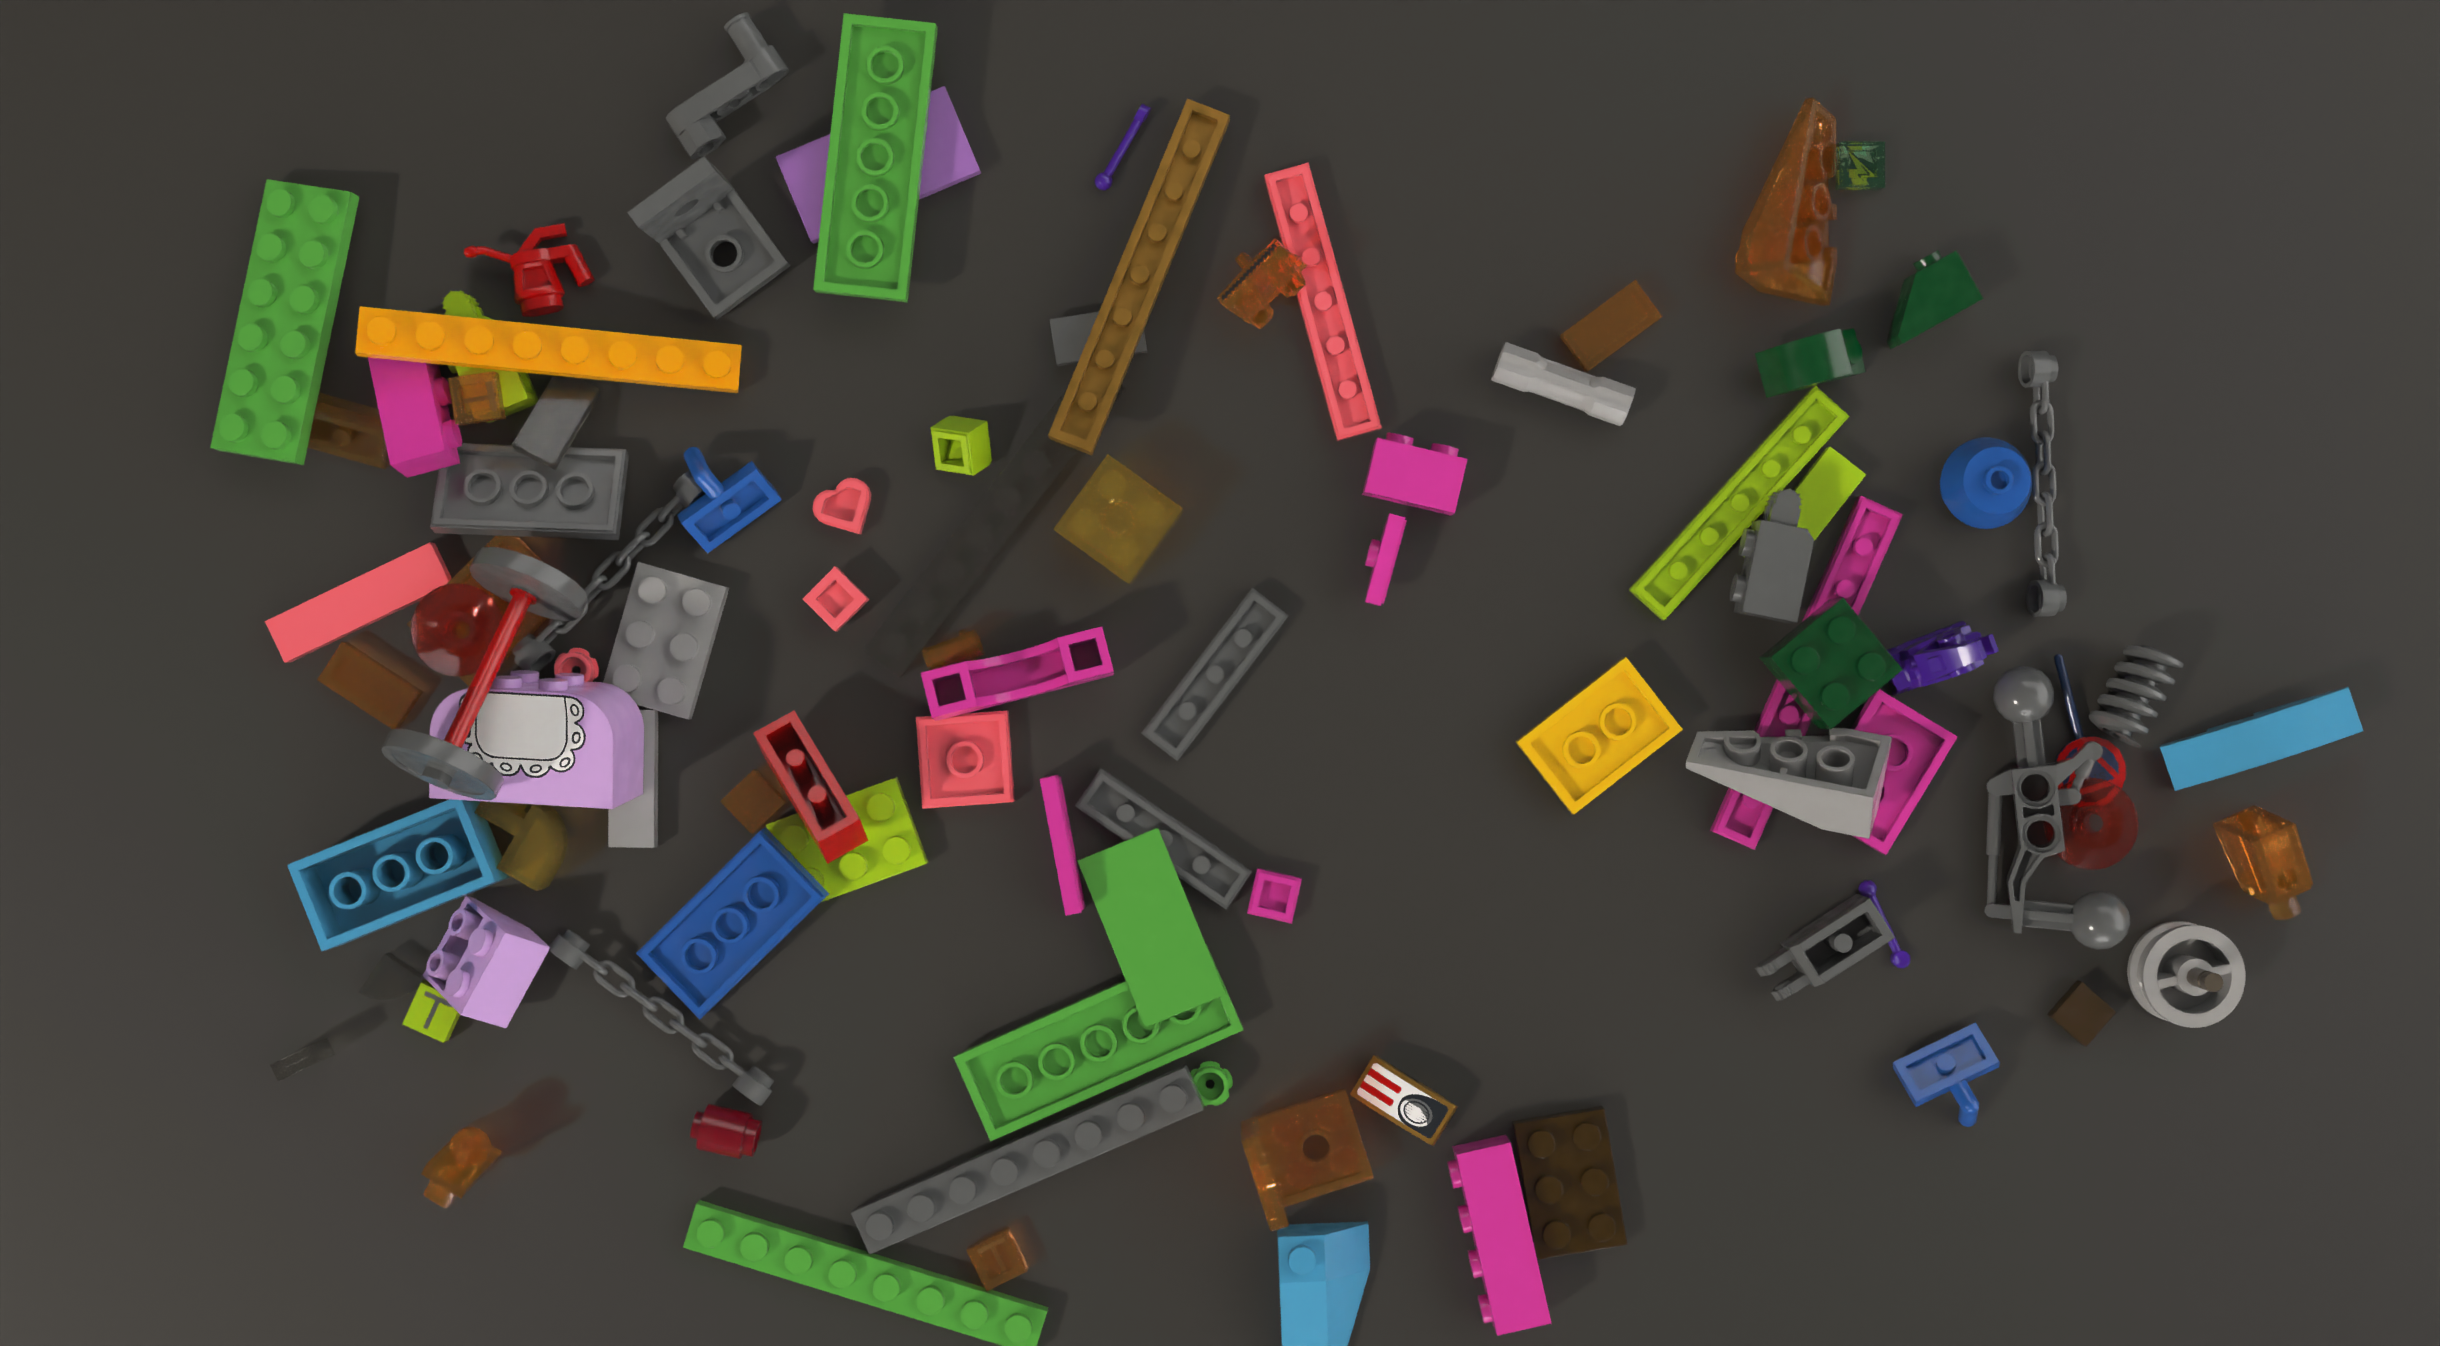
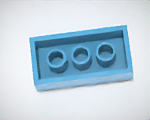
[287,799,510,951]

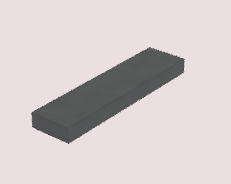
[1141,588,1289,761]
[1075,768,1252,909]

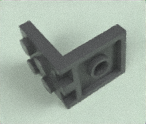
[627,156,791,320]

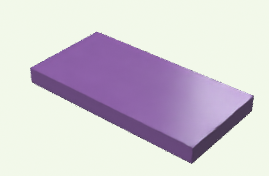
[776,86,981,244]

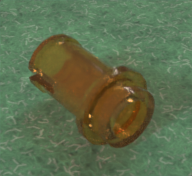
[922,629,984,670]

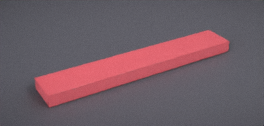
[1264,162,1382,441]

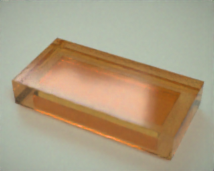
[1560,280,1662,373]
[317,642,423,729]

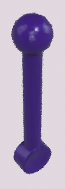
[1094,103,1151,190]
[1859,880,1911,968]

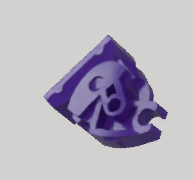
[1886,621,1999,696]

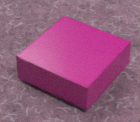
[1247,868,1302,924]

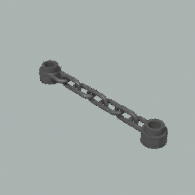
[2018,350,2067,617]
[512,471,705,672]
[549,929,774,1106]

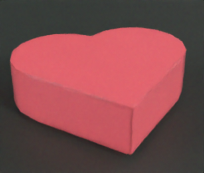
[812,478,872,535]

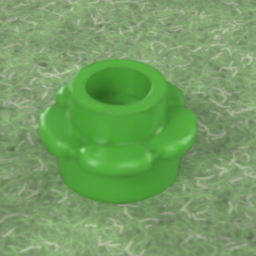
[1190,1061,1233,1106]

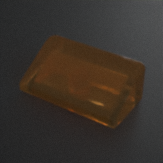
[308,392,389,469]

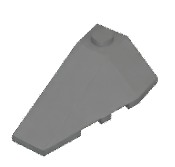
[1686,728,1892,839]

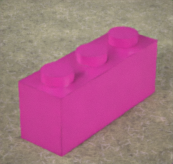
[368,357,462,478]

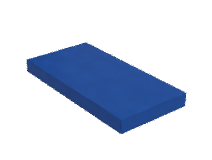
[636,827,829,1020]

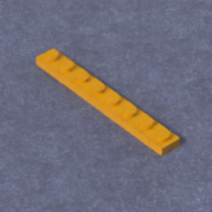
[355,306,742,393]

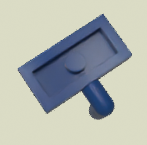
[677,447,782,554]
[1893,1022,2000,1127]

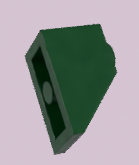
[1886,250,1984,349]

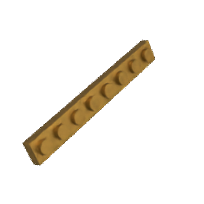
[1048,99,1230,456]

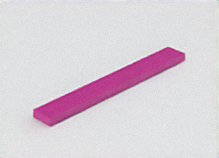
[1710,496,1903,850]

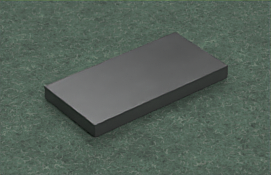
[430,443,629,540]

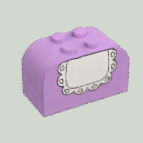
[429,670,644,809]

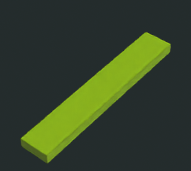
[1629,386,1850,620]

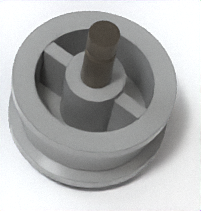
[2127,921,2246,1028]

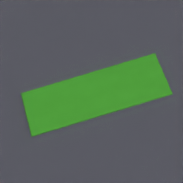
[1078,828,1226,1028]

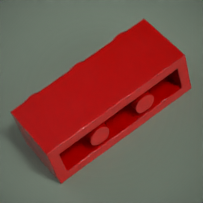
[753,711,868,864]

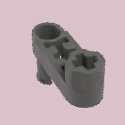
[666,12,789,160]

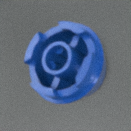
[1940,437,2032,529]

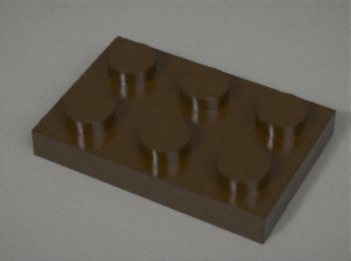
[1512,1106,1628,1260]

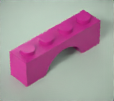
[921,626,1114,721]

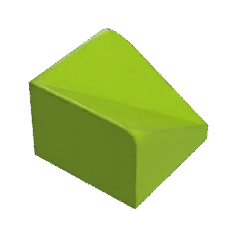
[930,416,992,476]

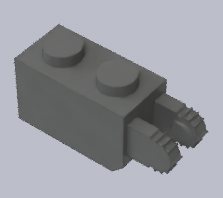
[1730,488,1814,623]
[1755,894,1895,1001]

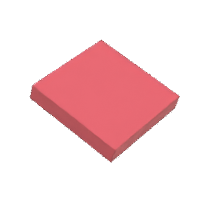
[916,710,1015,809]

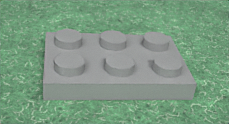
[603,562,729,720]

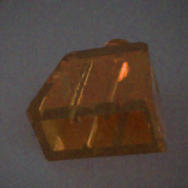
[2213,805,2313,920]

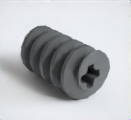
[2089,645,2184,747]

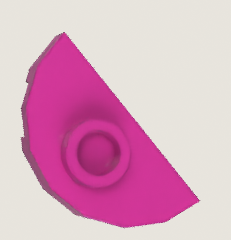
[1365,513,1407,606]

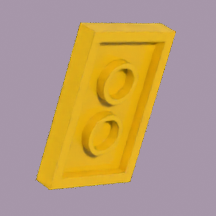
[1515,657,1683,814]

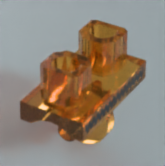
[1217,239,1307,329]
[421,1127,502,1208]

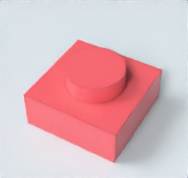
[803,566,870,632]

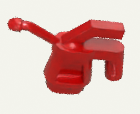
[463,223,595,317]

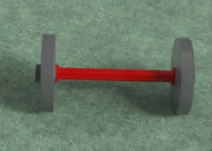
[381,547,588,801]

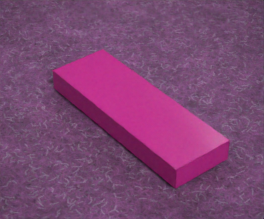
[1040,774,1085,916]

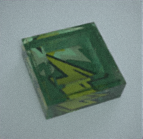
[1836,141,1885,190]

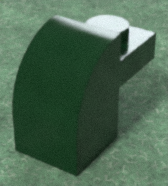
[1755,328,1866,398]

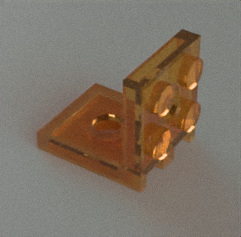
[1241,1088,1374,1232]

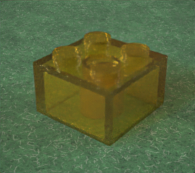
[1053,454,1184,586]

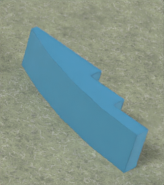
[2160,686,2363,791]

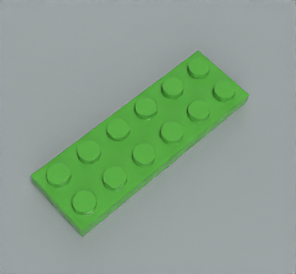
[813,13,938,303]
[210,179,359,465]
[953,944,1243,1142]

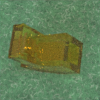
[474,801,568,891]

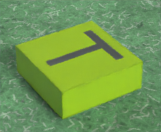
[402,981,460,1043]

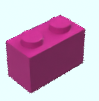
[1362,433,1468,516]

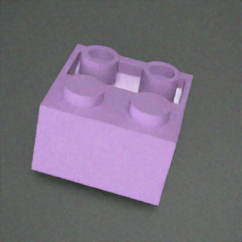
[422,895,550,1028]

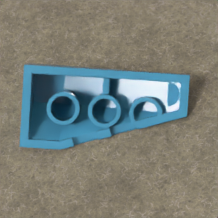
[1277,1221,1370,1346]

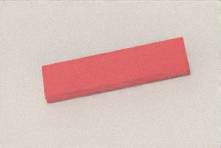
[265,542,455,663]

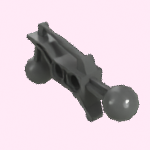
[1984,666,2130,950]

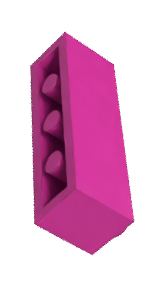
[1447,1134,1552,1336]

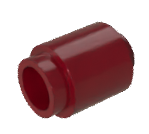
[690,1104,762,1159]

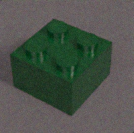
[1759,597,1903,730]

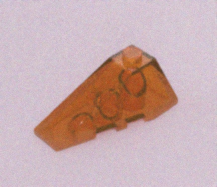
[1735,97,1837,306]

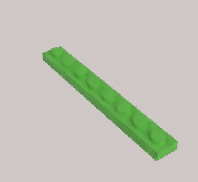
[683,1200,1048,1346]

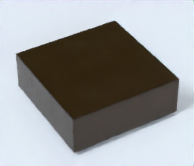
[2047,980,2117,1047]

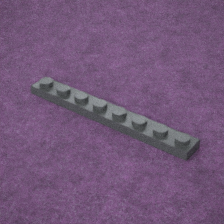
[851,1065,1205,1255]

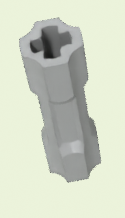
[1491,342,1636,426]

